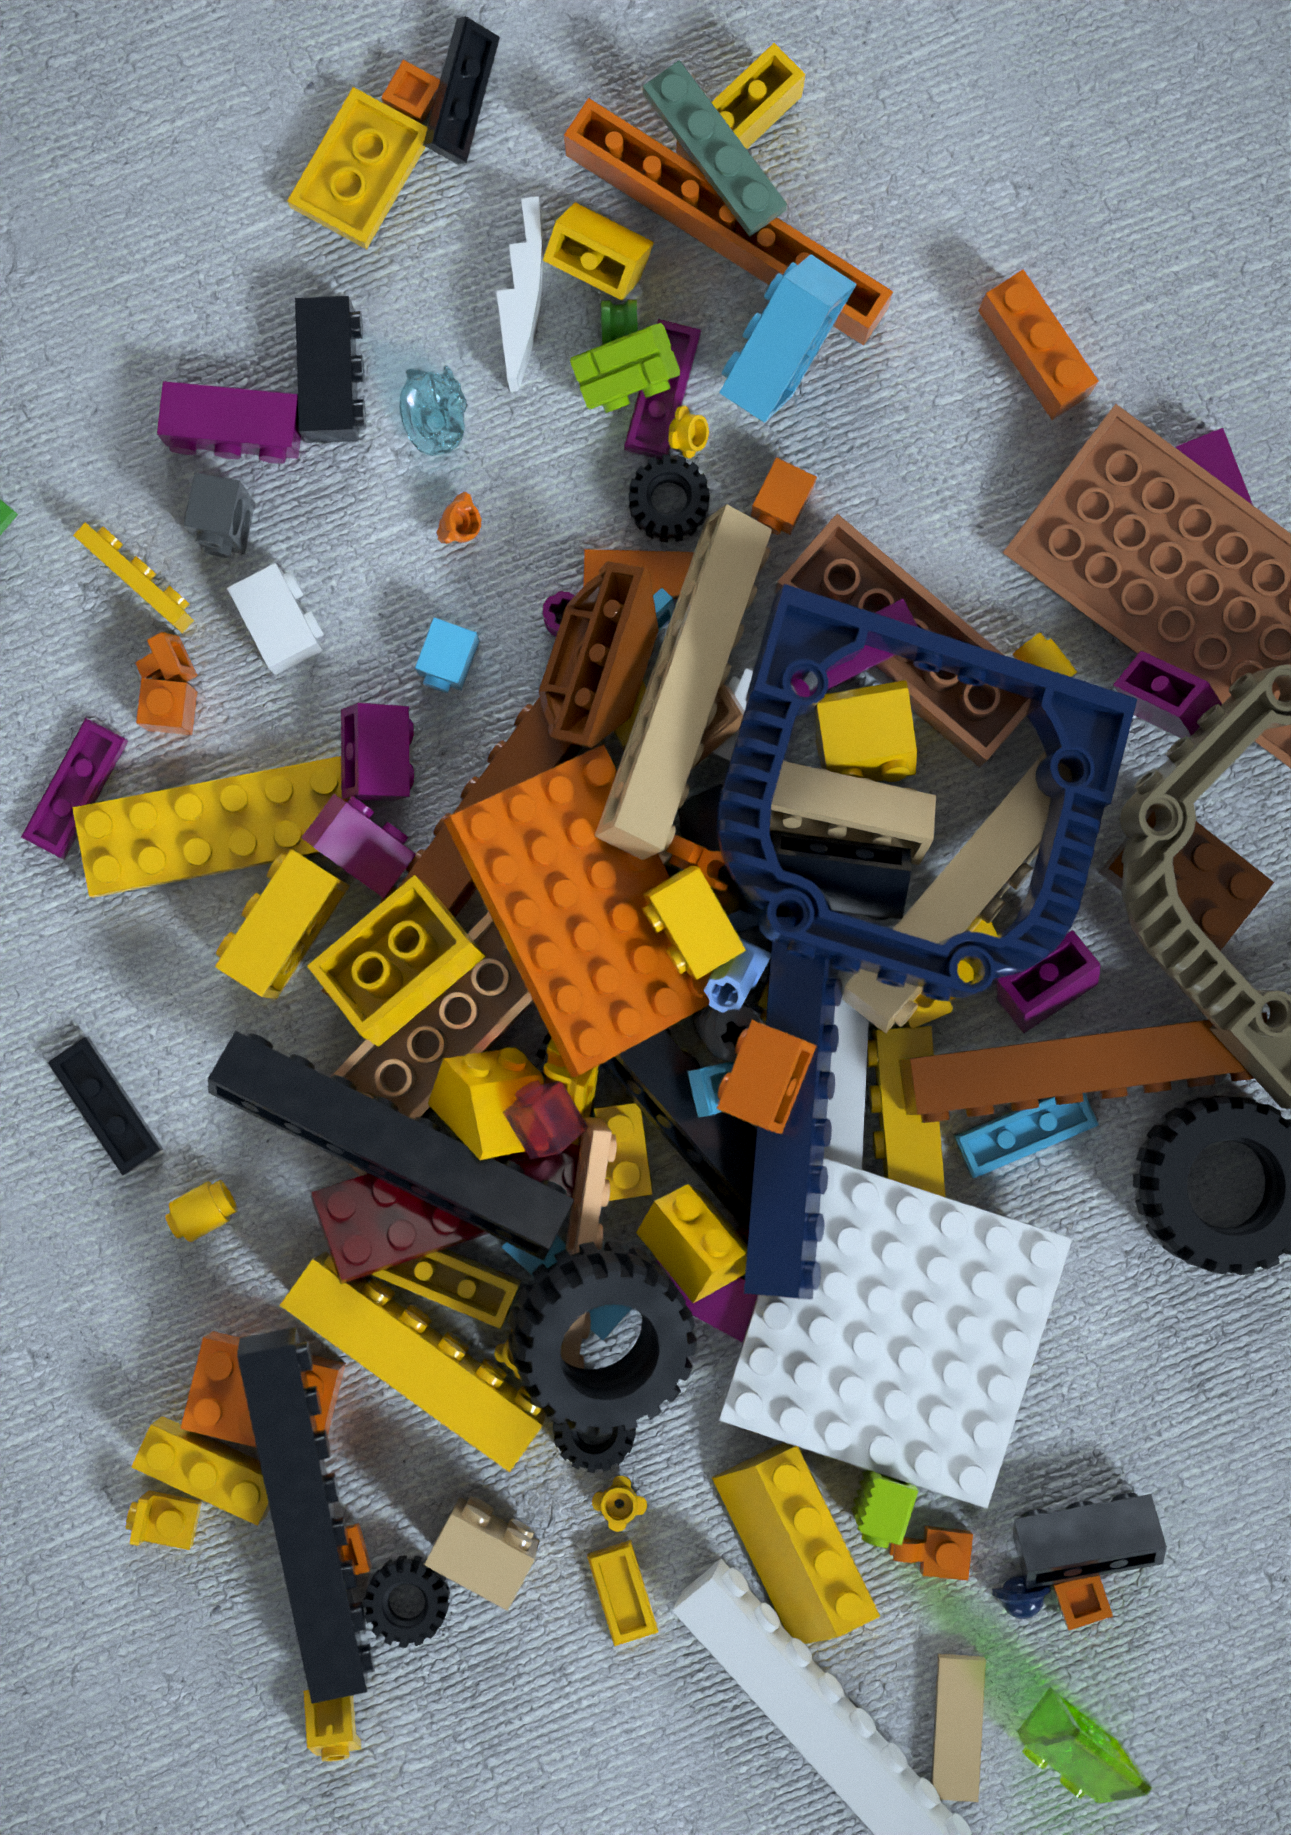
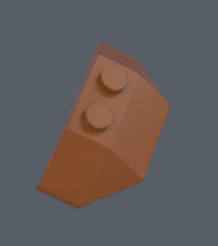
[539,562,659,748]

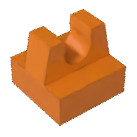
[135,632,198,682]

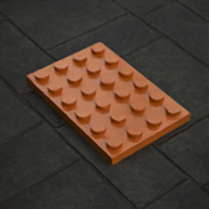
[443,744,713,1078]

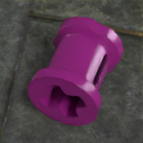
[542,591,575,637]

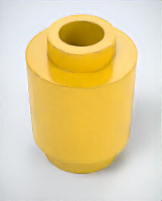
[1012,632,1077,677]
[165,1179,238,1243]

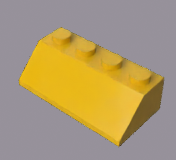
[712,1442,880,1644]

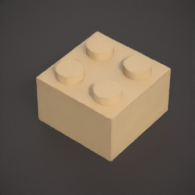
[424,1496,540,1611]

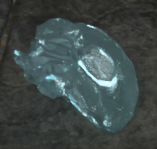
[399,365,468,456]

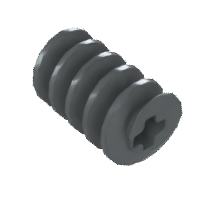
[692,1002,762,1063]

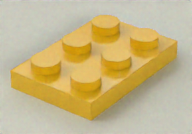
[287,87,428,250]

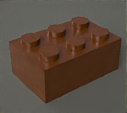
[1098,808,1274,951]

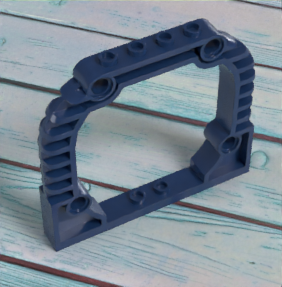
[717,584,1137,1001]

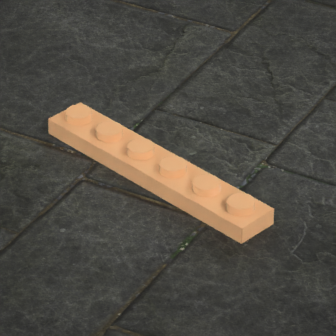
[560,1117,617,1369]

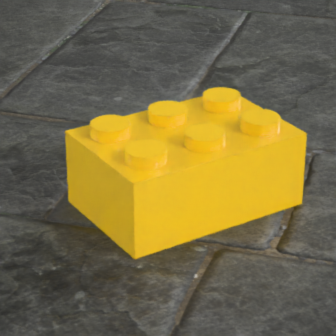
[215,849,350,1000]
[307,875,486,1047]

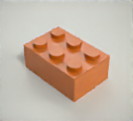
[180,1331,346,1448]

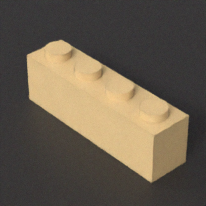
[770,761,936,865]

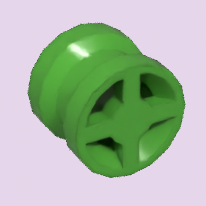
[601,299,638,345]

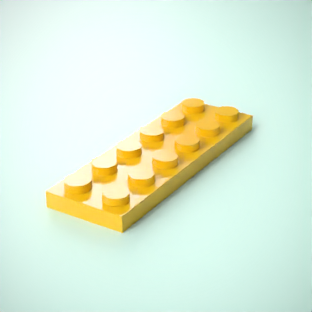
[72,756,348,898]

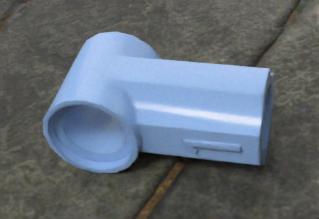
[704,936,771,1013]

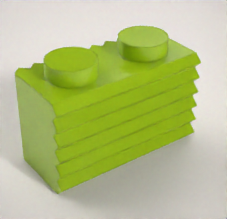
[851,1469,919,1548]

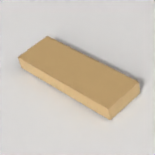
[931,1653,986,1802]

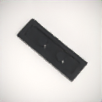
[423,16,500,165]
[47,1037,164,1176]

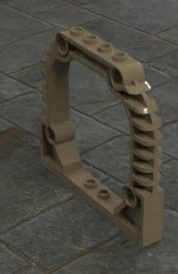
[1119,664,1291,1109]

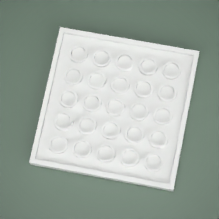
[719,1158,1072,1509]

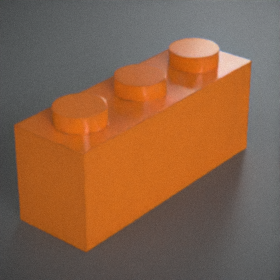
[978,269,1099,420]

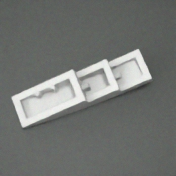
[496,196,544,392]

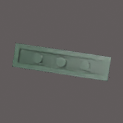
[642,60,787,237]

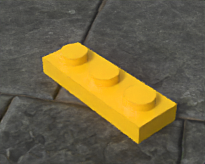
[73,522,194,633]

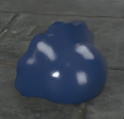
[992,1575,1051,1619]

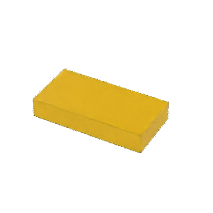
[587,1540,658,1646]

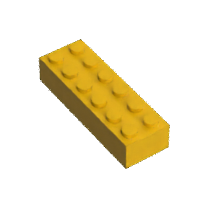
[280,1252,546,1473]

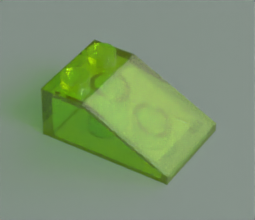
[1017,1688,1153,1804]

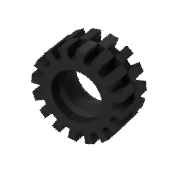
[628,454,710,543]
[553,1420,636,1473]
[363,1555,450,1648]

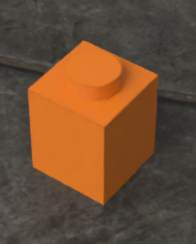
[751,457,817,535]
[136,678,198,735]

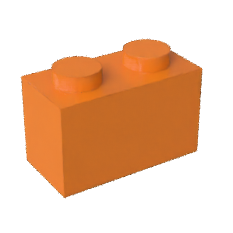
[717,1020,816,1134]

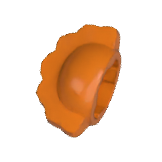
[436,492,481,544]

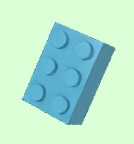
[719,254,857,423]

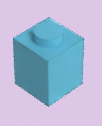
[415,617,480,693]

